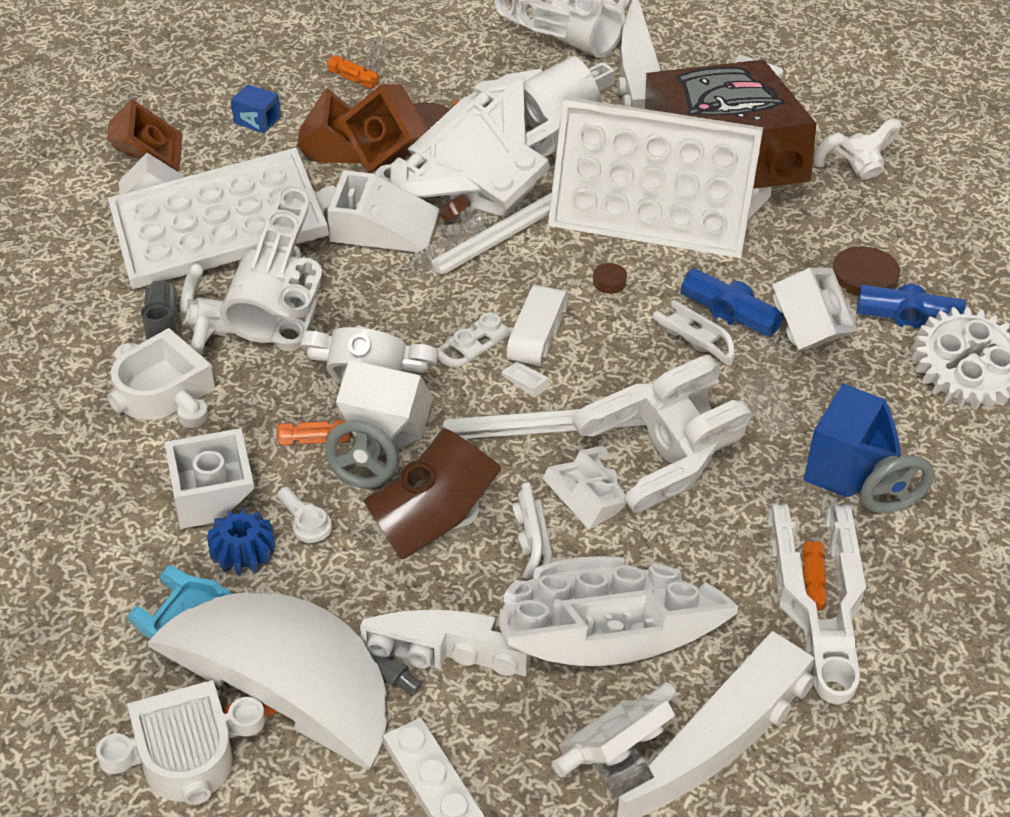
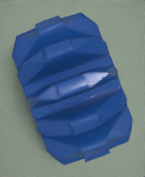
[207,508,276,576]

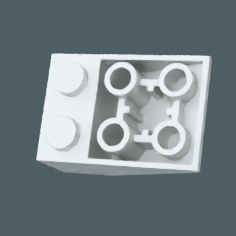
[327,170,439,254]

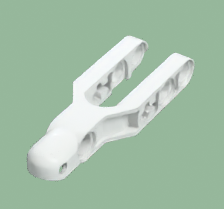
[768,503,866,705]

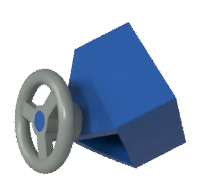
[804,383,934,513]

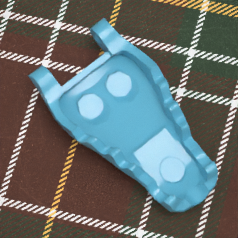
[126,565,231,639]

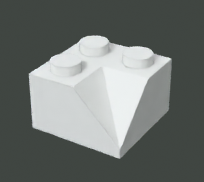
[772,268,858,350]
[164,428,254,529]

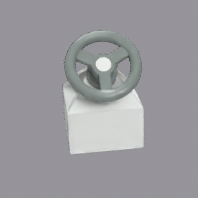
[325,360,433,489]

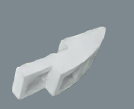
[360,610,531,677]

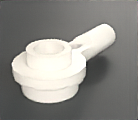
[277,487,332,543]

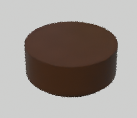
[438,194,472,222]
[593,263,627,294]

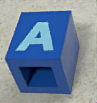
[231,84,281,133]

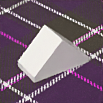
[119,153,184,195]

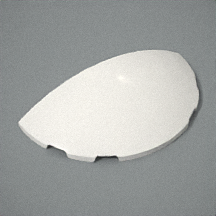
[499,556,738,666]
[148,592,387,770]

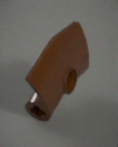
[363,428,501,559]

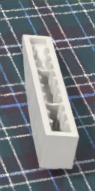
[617,0,661,109]
[617,631,815,817]

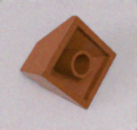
[297,88,362,163]
[107,99,182,172]

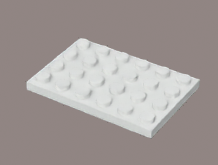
[548,97,764,258]
[108,148,329,289]

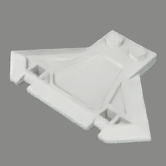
[391,76,550,210]

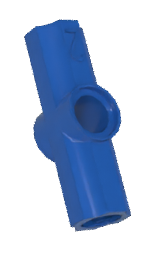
[680,268,784,337]
[856,284,966,329]

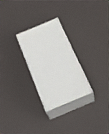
[501,361,550,398]

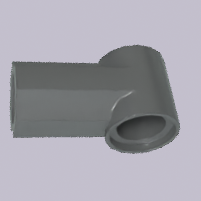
[141,280,177,340]

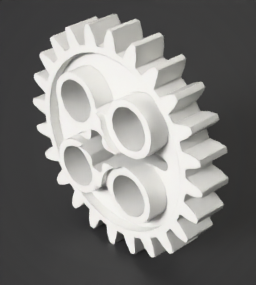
[912,307,1010,410]

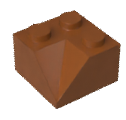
[338,84,428,173]

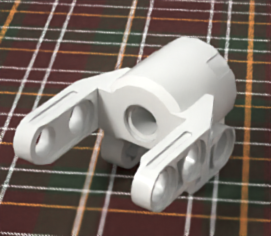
[494,0,630,58]
[467,56,601,157]
[219,185,322,351]
[572,355,754,513]

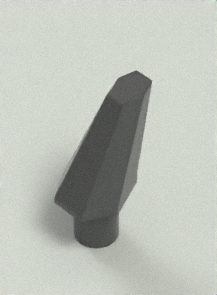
[372,655,422,697]

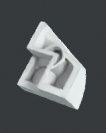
[542,446,626,530]

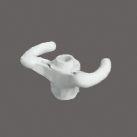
[813,119,901,180]
[180,264,234,355]

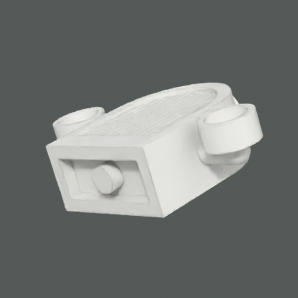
[300,327,439,383]
[107,328,215,428]
[96,680,265,805]

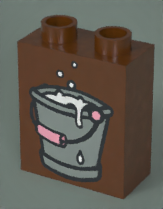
[645,59,817,189]

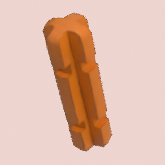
[327,55,379,89]
[277,420,350,445]
[802,540,827,611]

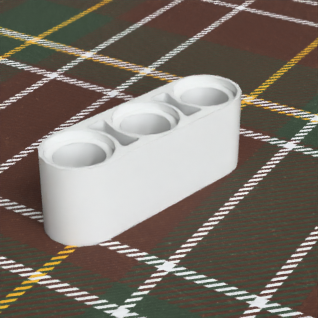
[507,284,569,367]

